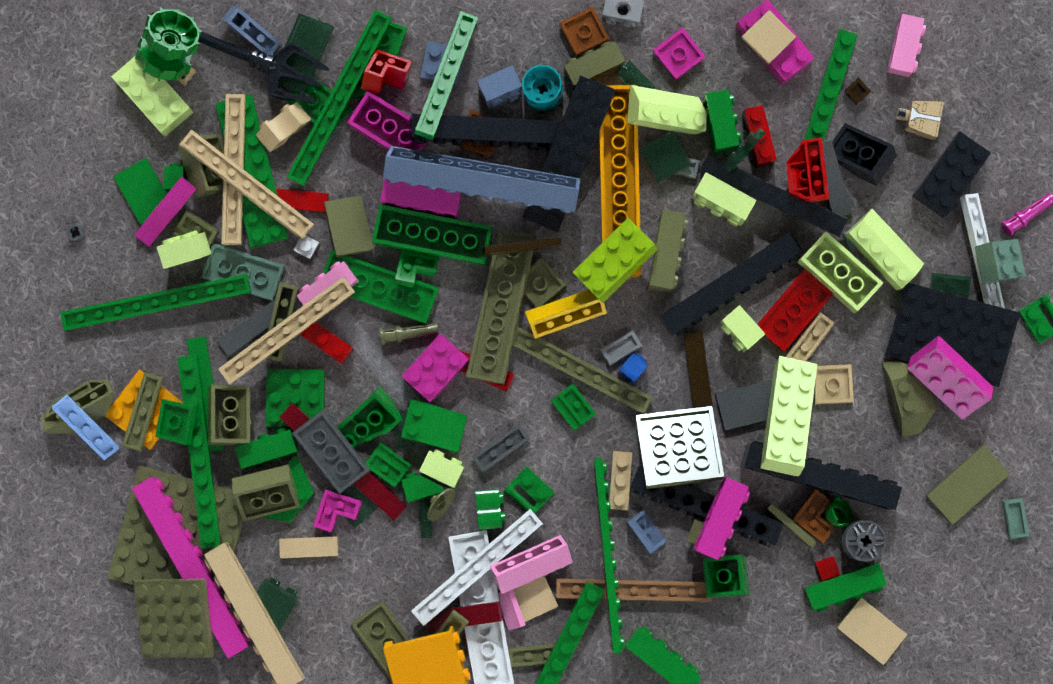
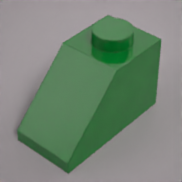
[401,472,445,502]

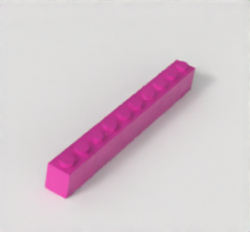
[131,477,251,658]

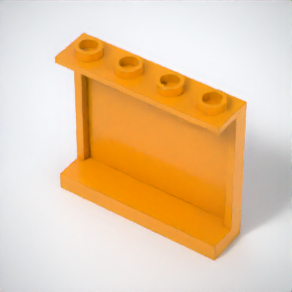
[383,626,471,684]

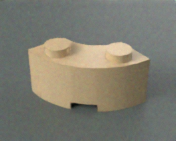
[256,102,312,152]

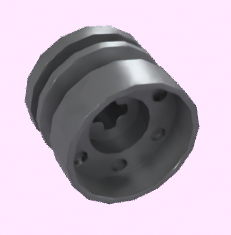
[840,520,886,561]

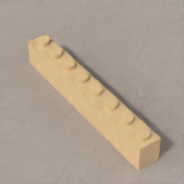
[204,542,305,684]

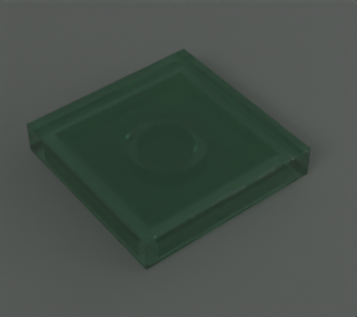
[640,131,692,183]

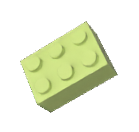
[691,173,756,226]

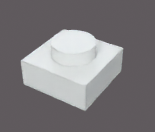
[294,235,320,260]

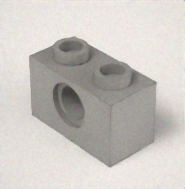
[602,0,644,28]

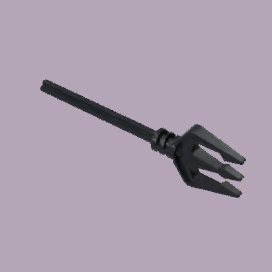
[150,12,330,104]

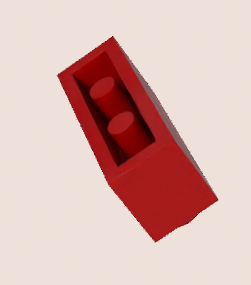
[742,105,777,168]
[300,322,354,365]

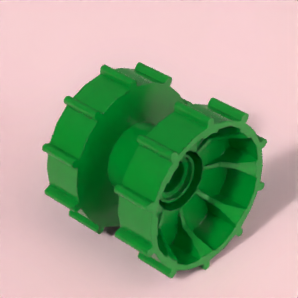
[135,8,202,82]

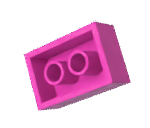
[402,333,470,402]

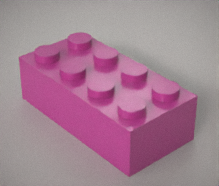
[736,0,814,85]
[347,91,429,151]
[380,179,462,220]
[908,336,993,420]
[692,477,750,560]

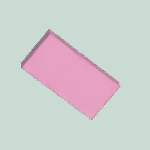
[498,590,525,631]

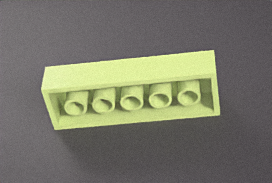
[760,356,817,477]

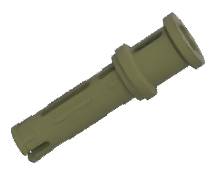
[380,323,438,345]

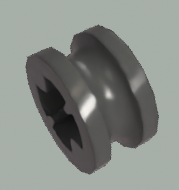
[66,224,86,242]

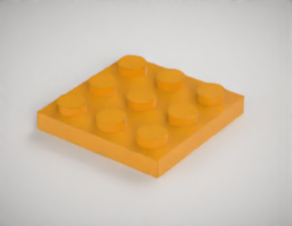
[105,370,183,450]

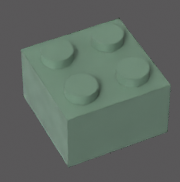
[975,239,1026,284]

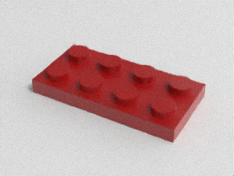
[757,269,833,352]

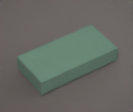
[1002,498,1030,539]

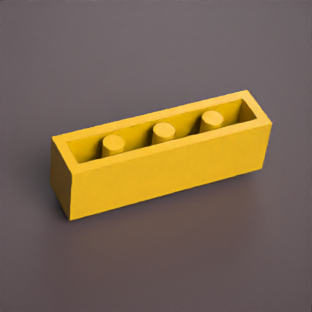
[525,289,607,339]

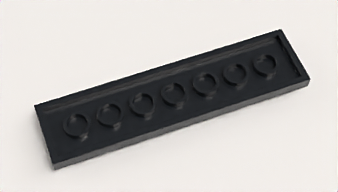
[523,75,616,232]

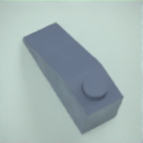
[221,6,281,56]

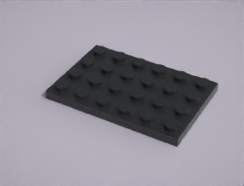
[885,283,1020,387]

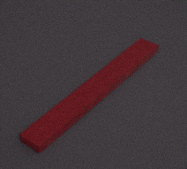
[279,403,407,520]

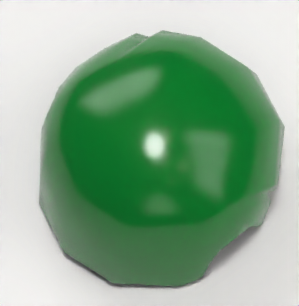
[825,496,853,528]

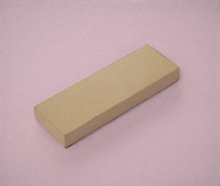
[786,312,835,362]
[279,536,339,558]

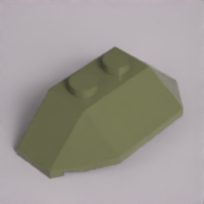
[882,359,936,437]
[40,379,115,434]

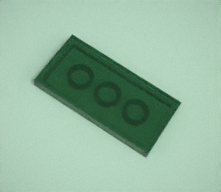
[280,13,334,94]

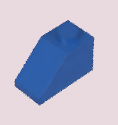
[618,353,648,384]

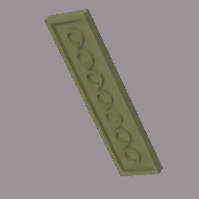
[466,229,536,385]

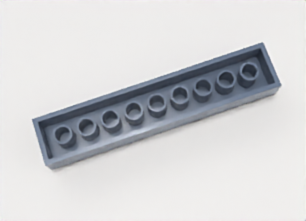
[383,146,580,213]

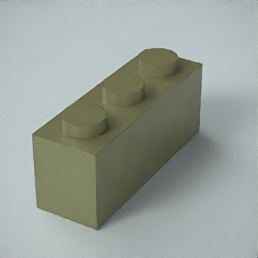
[564,41,625,90]

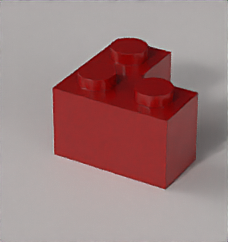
[361,49,412,95]

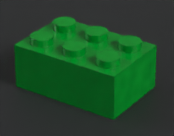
[702,89,742,156]

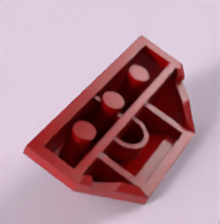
[786,137,830,202]

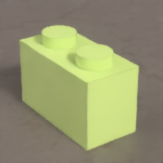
[419,449,465,488]

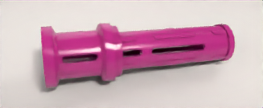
[1000,193,1053,237]

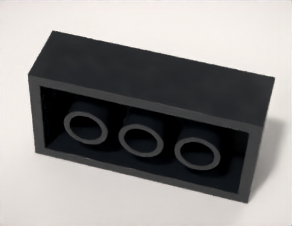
[912,131,991,218]

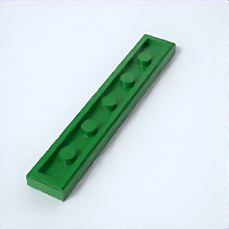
[187,336,225,452]

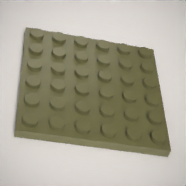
[107,465,244,595]

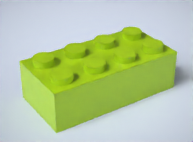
[573,218,658,303]

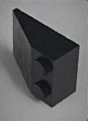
[832,123,897,186]

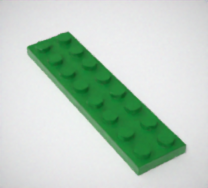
[215,94,289,248]

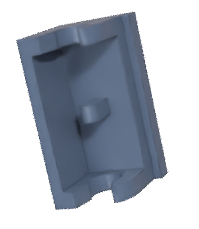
[627,510,666,554]

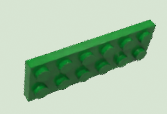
[323,250,439,324]

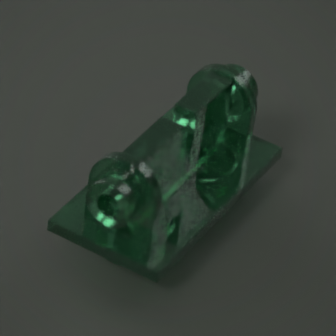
[617,60,656,89]

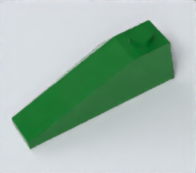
[337,386,402,447]

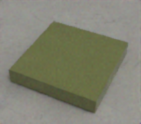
[524,257,567,308]

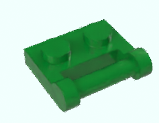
[1017,294,1053,344]
[503,466,555,514]

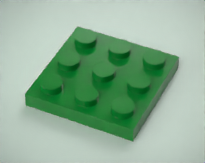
[266,369,325,427]

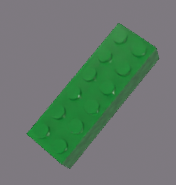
[372,204,493,267]

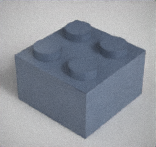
[477,65,522,110]

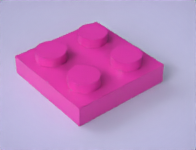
[652,27,706,81]

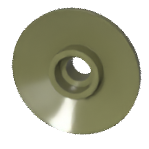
[427,488,456,522]

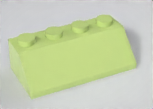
[627,85,707,135]
[844,209,924,290]

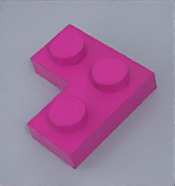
[313,489,363,532]

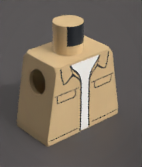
[896,101,944,141]

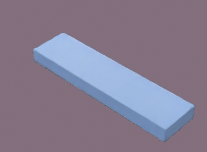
[52,395,119,460]

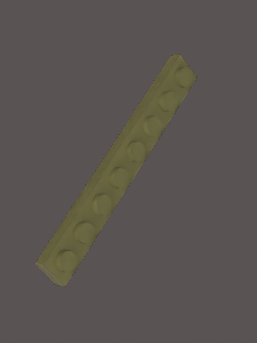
[513,326,653,414]

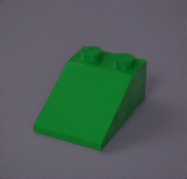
[401,400,468,453]

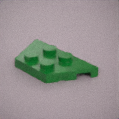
[263,455,315,523]

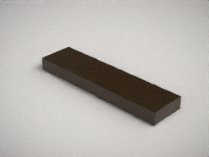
[482,238,561,257]
[683,331,713,408]

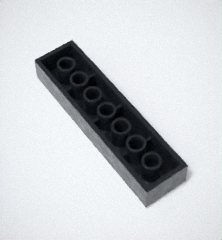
[740,441,902,510]

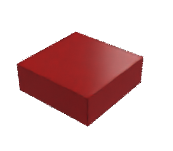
[815,556,840,581]

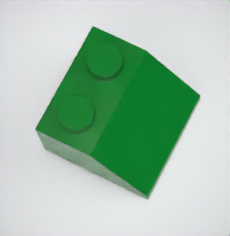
[703,555,750,598]

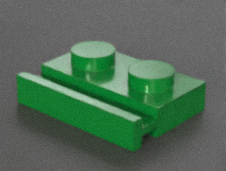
[551,384,596,431]
[365,442,412,488]

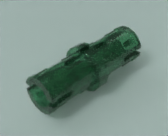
[418,499,433,538]

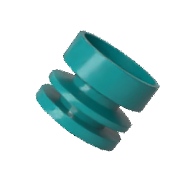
[522,65,563,112]

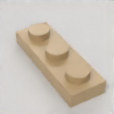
[609,451,632,510]

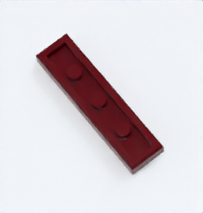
[427,601,503,632]

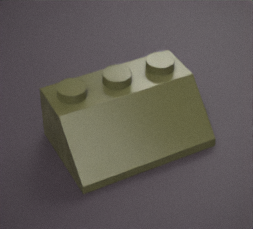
[177,134,224,198]
[208,384,250,446]
[232,464,300,521]

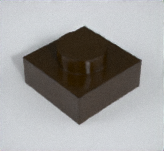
[843,77,871,105]

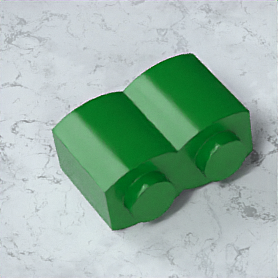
[475,489,506,530]

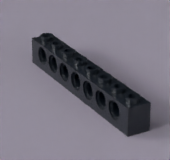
[630,466,784,547]

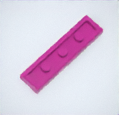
[134,177,197,247]

